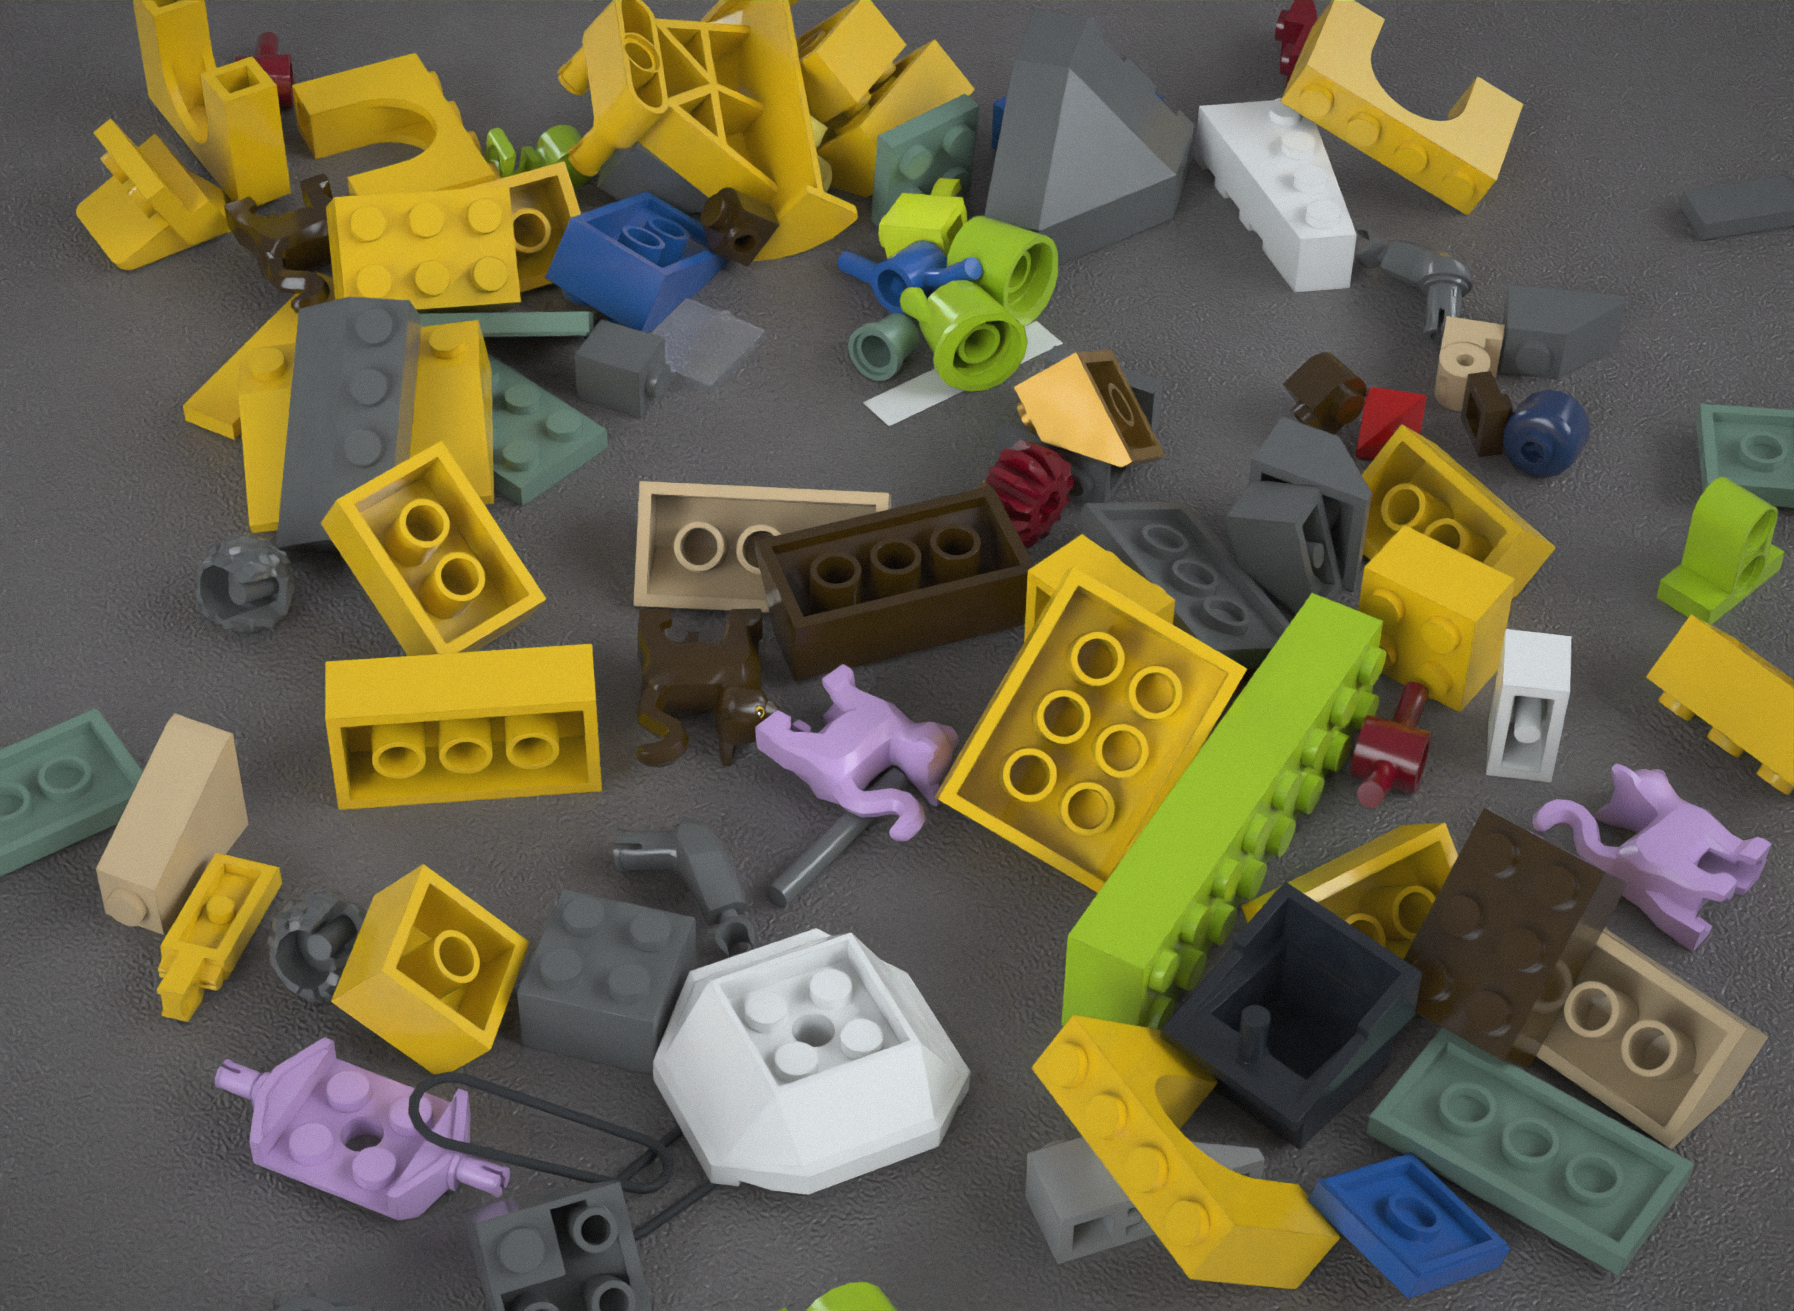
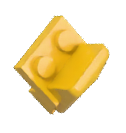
[76,118,231,270]

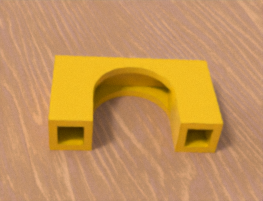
[133,0,291,207]
[1280,0,1523,216]
[292,53,501,196]
[1031,1014,1341,1290]

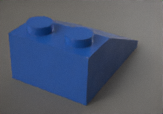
[545,191,730,333]

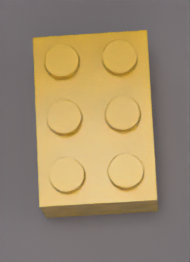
[326,186,521,314]
[321,440,547,656]

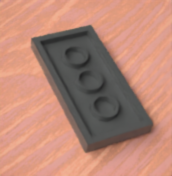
[1077,502,1290,669]

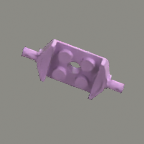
[215,1037,510,1221]

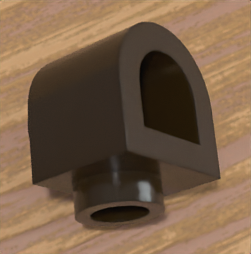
[701,187,780,267]
[1283,352,1367,435]

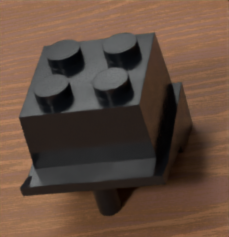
[1160,882,1422,1150]

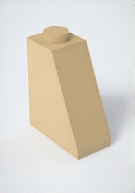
[96,713,249,935]

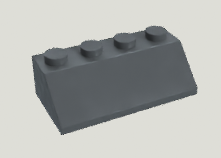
[276,297,422,554]

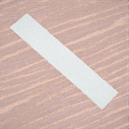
[863,321,1063,426]

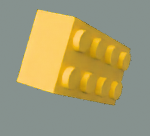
[325,644,602,810]

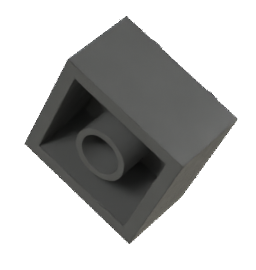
[517,889,697,1075]

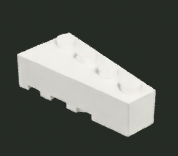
[1194,98,1357,293]

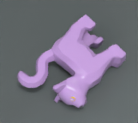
[755,664,960,842]
[1532,763,1772,952]

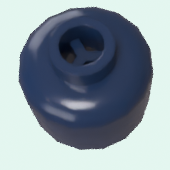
[1503,389,1590,478]

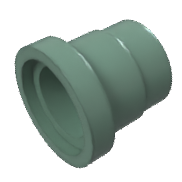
[848,313,919,381]

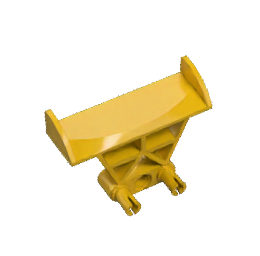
[557,0,858,261]

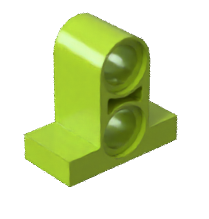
[1656,476,1785,625]

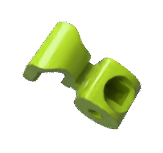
[484,125,593,189]

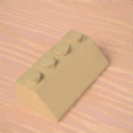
[633,481,891,612]
[1536,928,1769,1149]

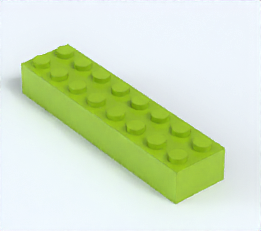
[1061,593,1386,1030]

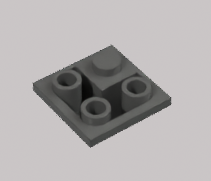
[463,1180,652,1311]

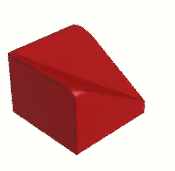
[1356,387,1427,460]

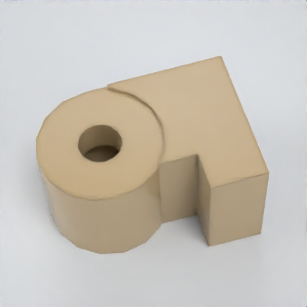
[1434,316,1505,412]

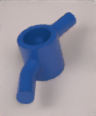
[837,240,982,314]

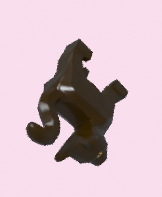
[224,173,333,314]
[635,608,780,768]

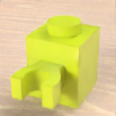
[878,178,968,258]

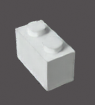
[1486,629,1572,783]

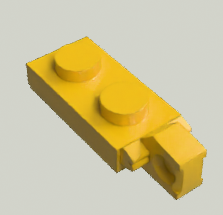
[157,853,282,1022]

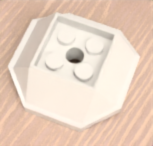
[653,928,970,1195]

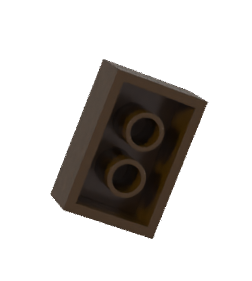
[1403,808,1628,1069]

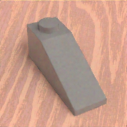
[1025,1137,1265,1264]

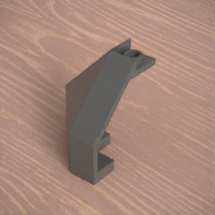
[984,9,1194,266]

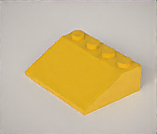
[238,320,494,534]
[934,567,1247,893]

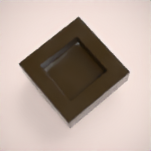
[1461,371,1513,457]

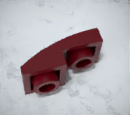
[1275,0,1318,87]

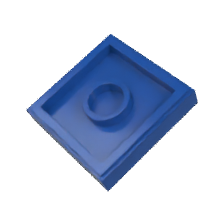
[1308,1153,1510,1299]

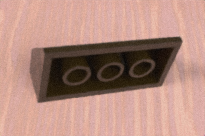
[755,485,1034,681]

